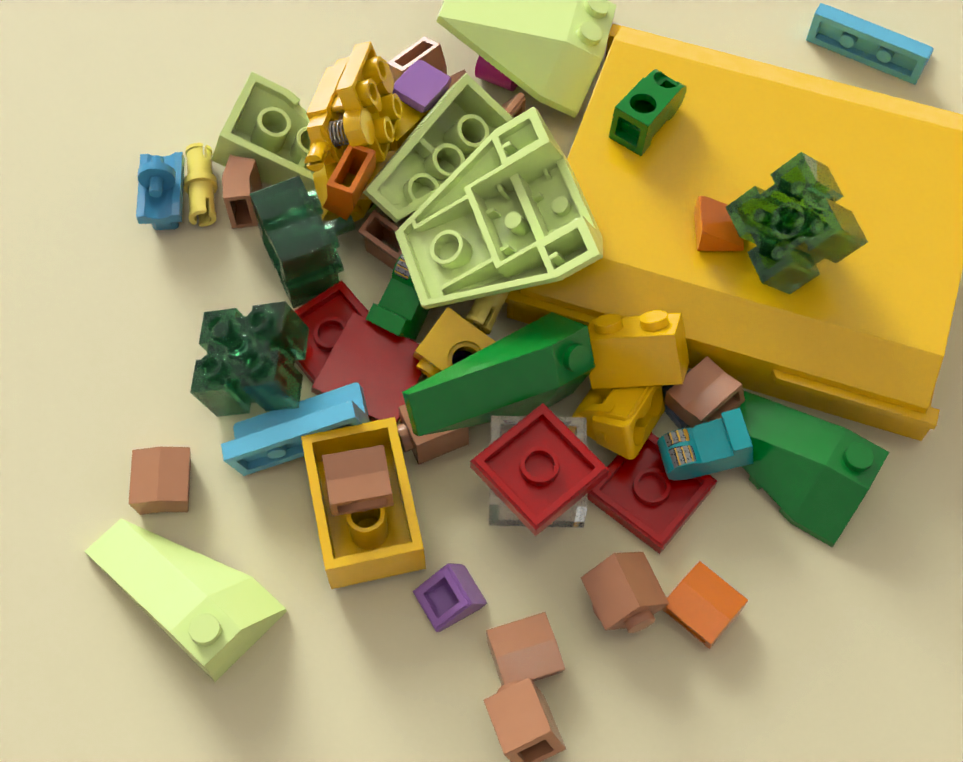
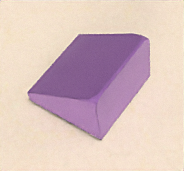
[393,60,451,113]
[413,563,487,632]

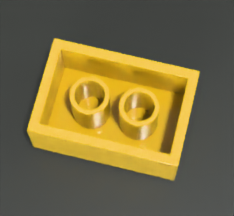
[301,417,426,589]

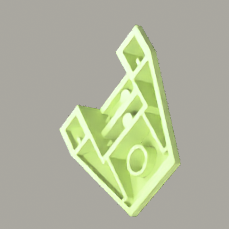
[436,0,616,118]
[395,106,603,309]

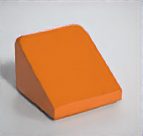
[694,196,744,251]

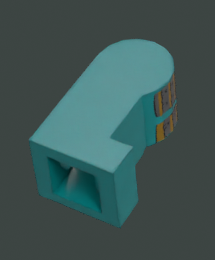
[657,408,753,481]

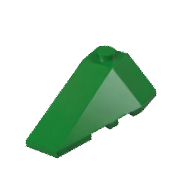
[402,312,595,436]
[738,390,889,547]

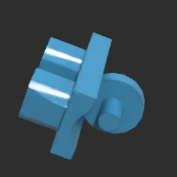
[136,152,185,230]

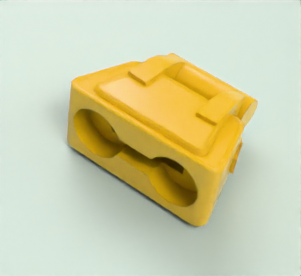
[569,385,665,460]

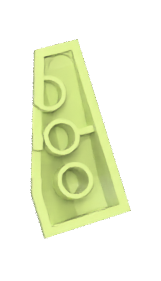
[211,71,377,213]
[363,73,513,223]
[84,519,287,682]

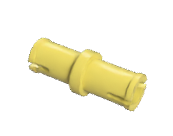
[184,143,218,227]

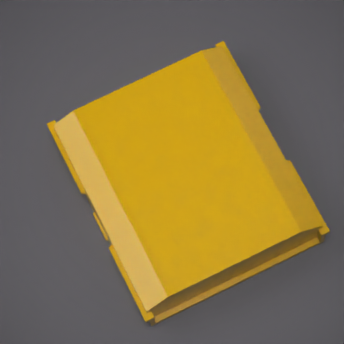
[505,24,963,441]

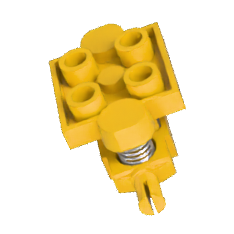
[304,41,403,171]

